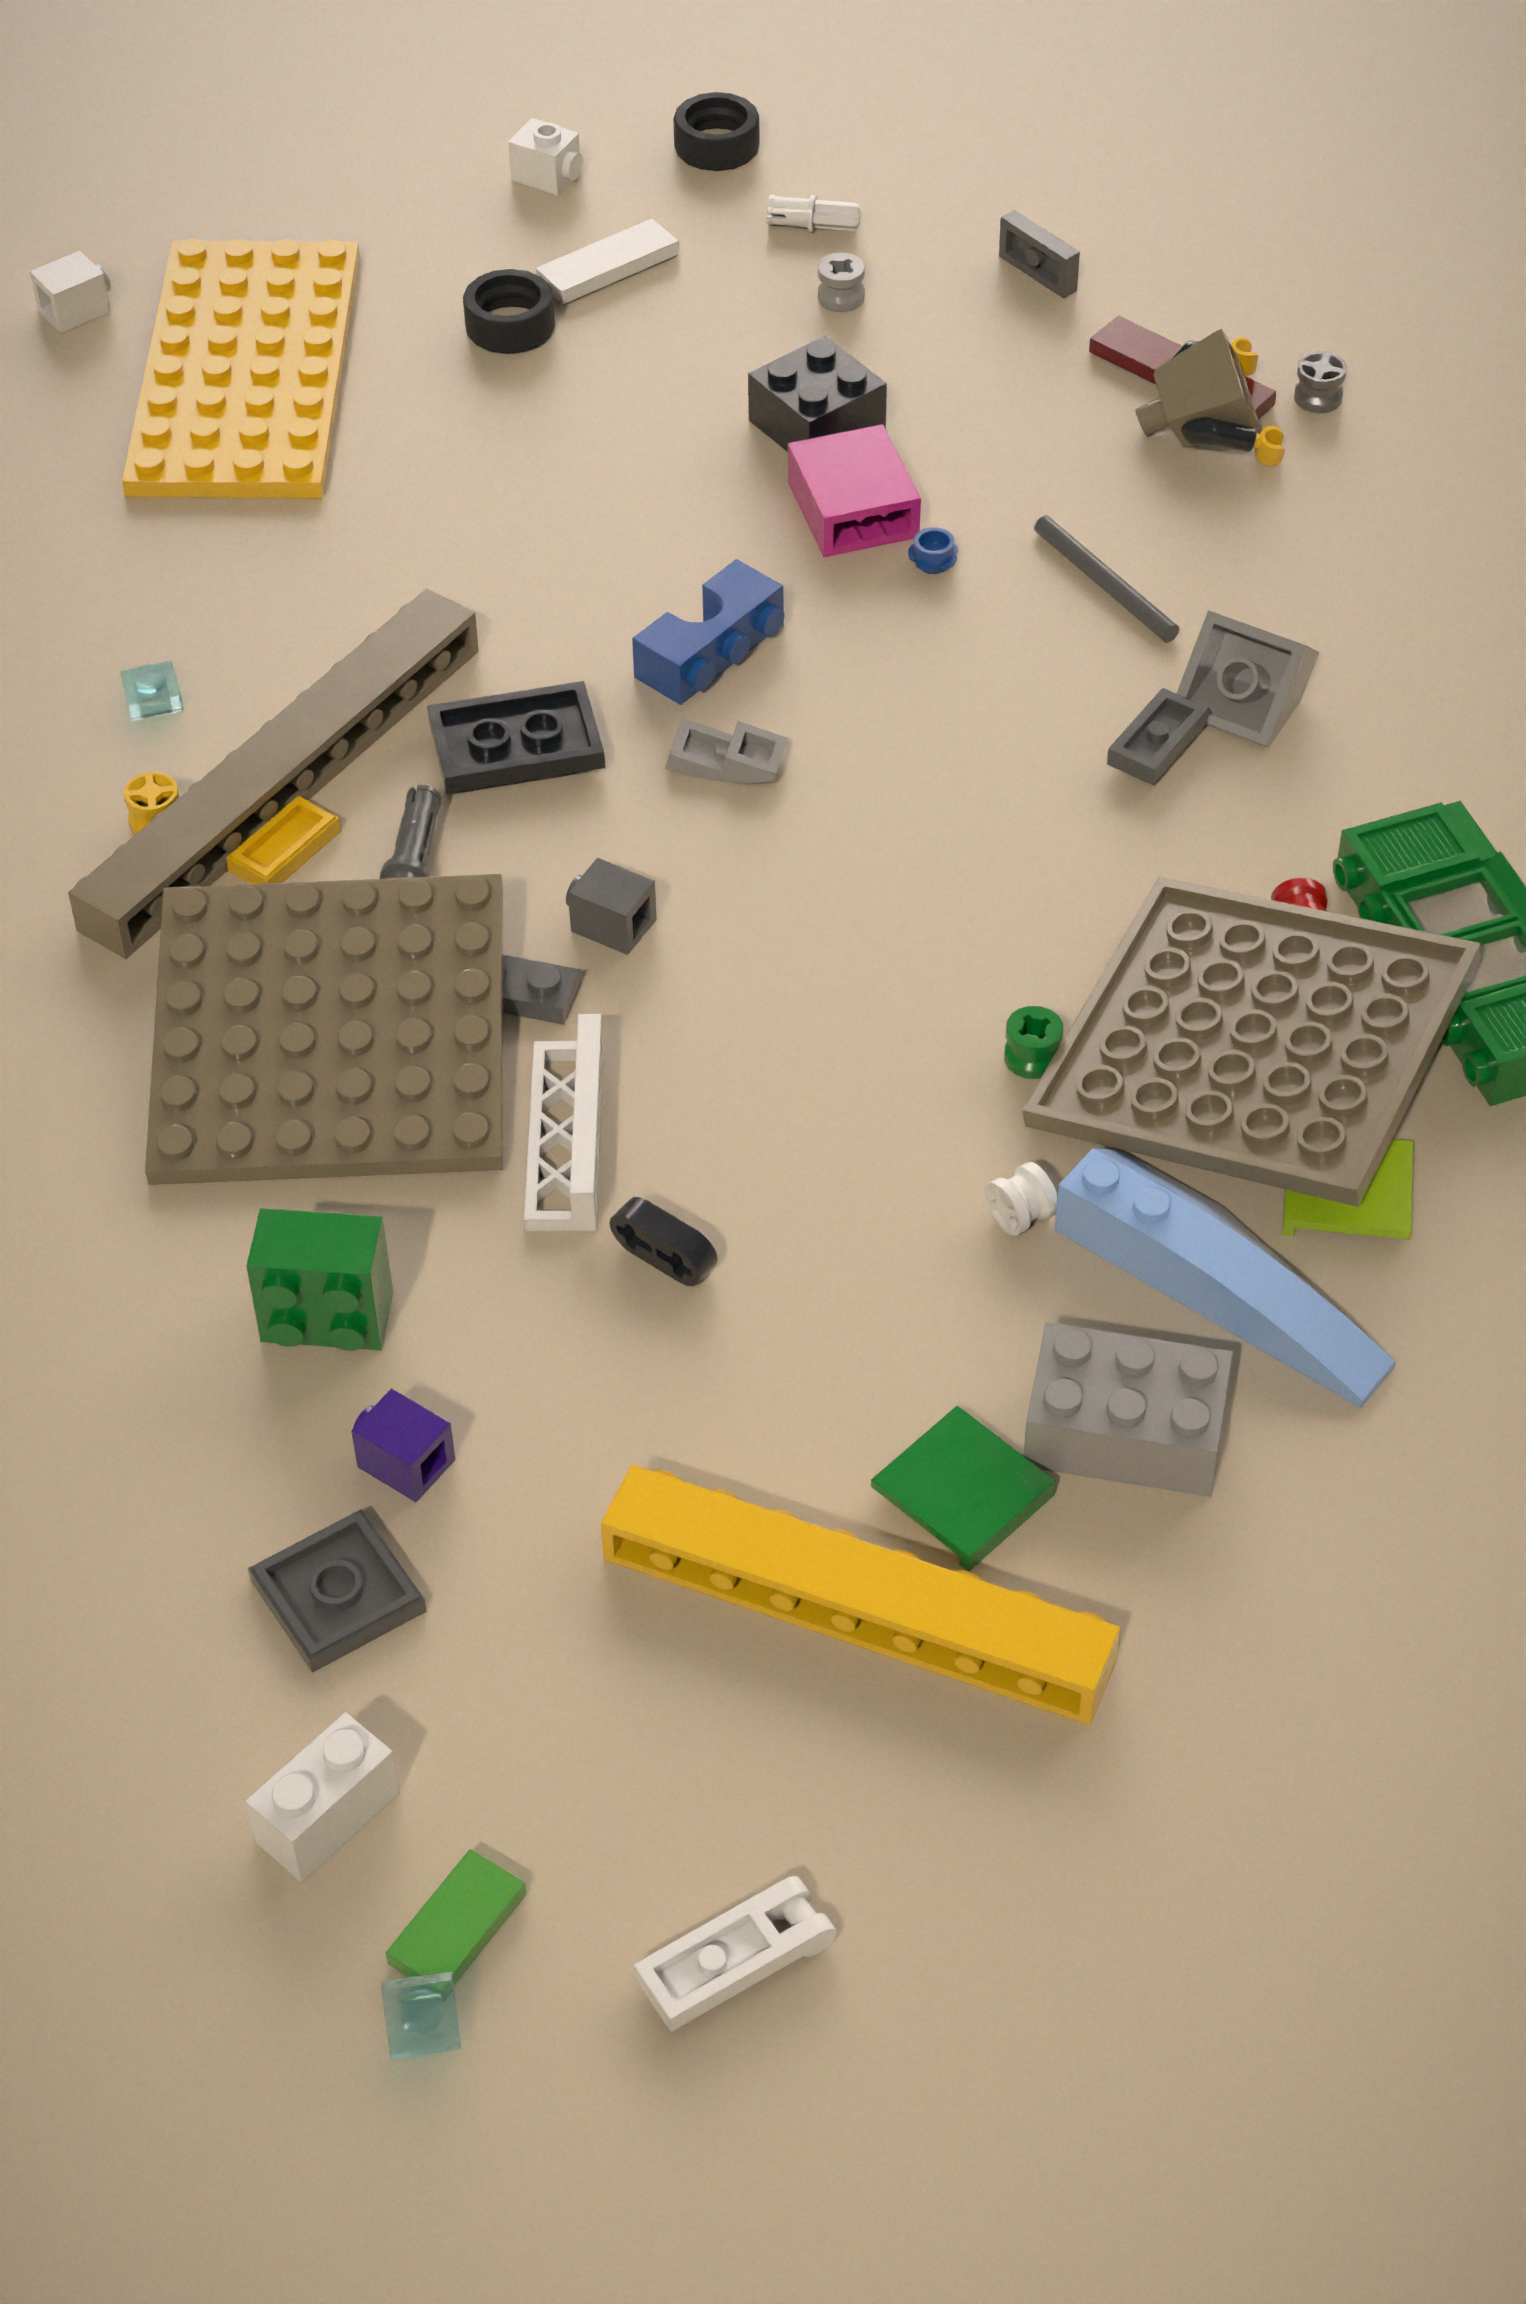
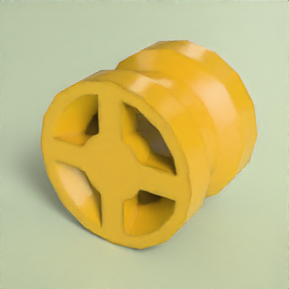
[123,772,179,835]

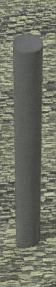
[1034,515,1179,643]

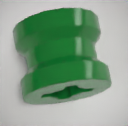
[1004,1006,1063,1079]

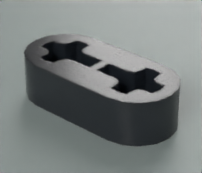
[609,1197,718,1286]

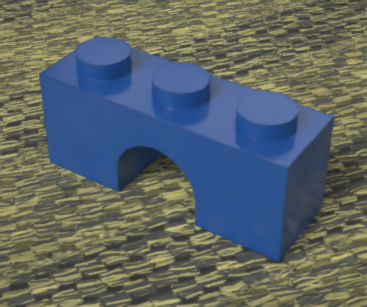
[632,559,785,705]

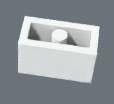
[245,1712,400,1883]

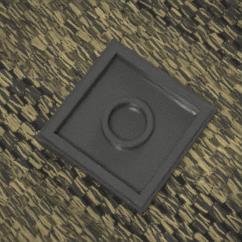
[248,1509,427,1673]

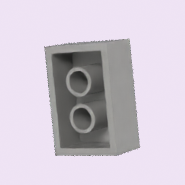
[1023,1322,1233,1497]

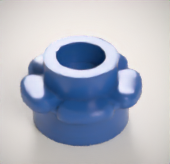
[908,527,958,574]

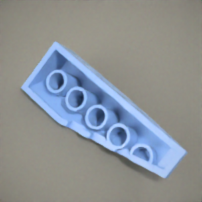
[1055,1148,1395,1408]

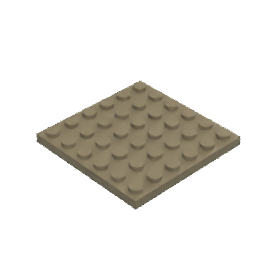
[145,874,503,1185]
[1022,877,1481,1207]

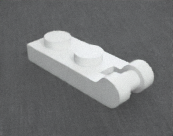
[634,1876,838,2032]

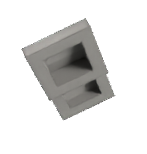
[665,718,788,783]

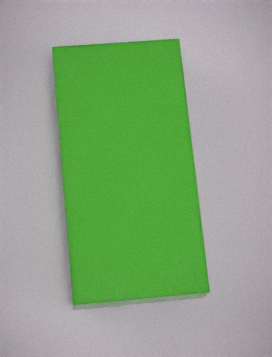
[385,1849,527,1999]

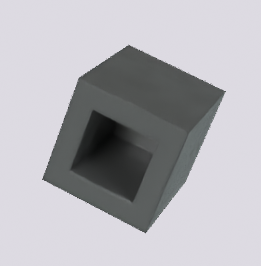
[566,858,657,955]

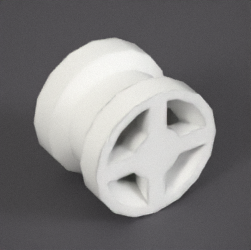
[985,1162,1057,1236]

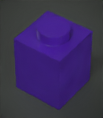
[351,1388,456,1503]

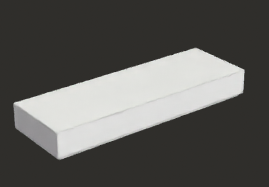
[536,219,679,305]

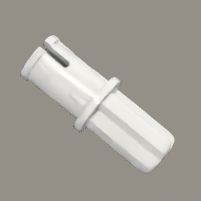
[767,194,861,233]

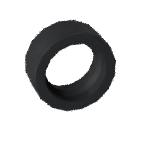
[673,92,760,171]
[463,269,555,354]

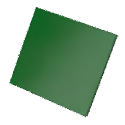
[871,1406,1056,1571]

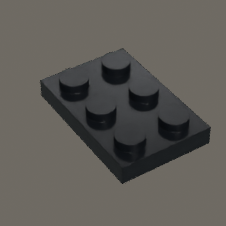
[427,681,605,794]

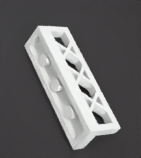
[524,1014,604,1231]

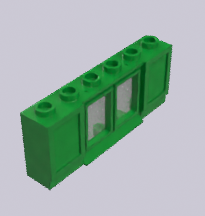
[1333,800,1526,1106]

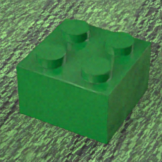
[246,1208,393,1351]

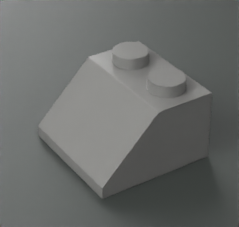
[1176,610,1319,747]

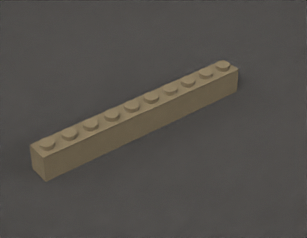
[68,588,479,959]

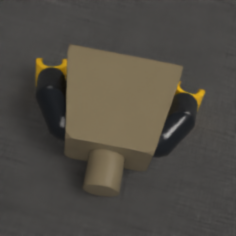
[1135,329,1285,466]

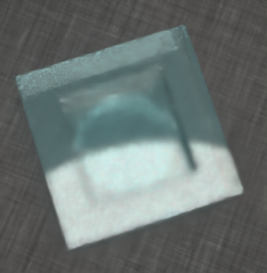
[120,661,184,721]
[381,1971,461,2060]

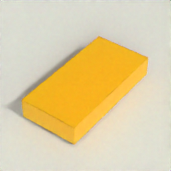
[226,795,341,884]

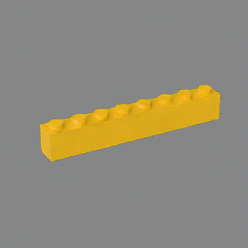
[601,1464,1120,1726]

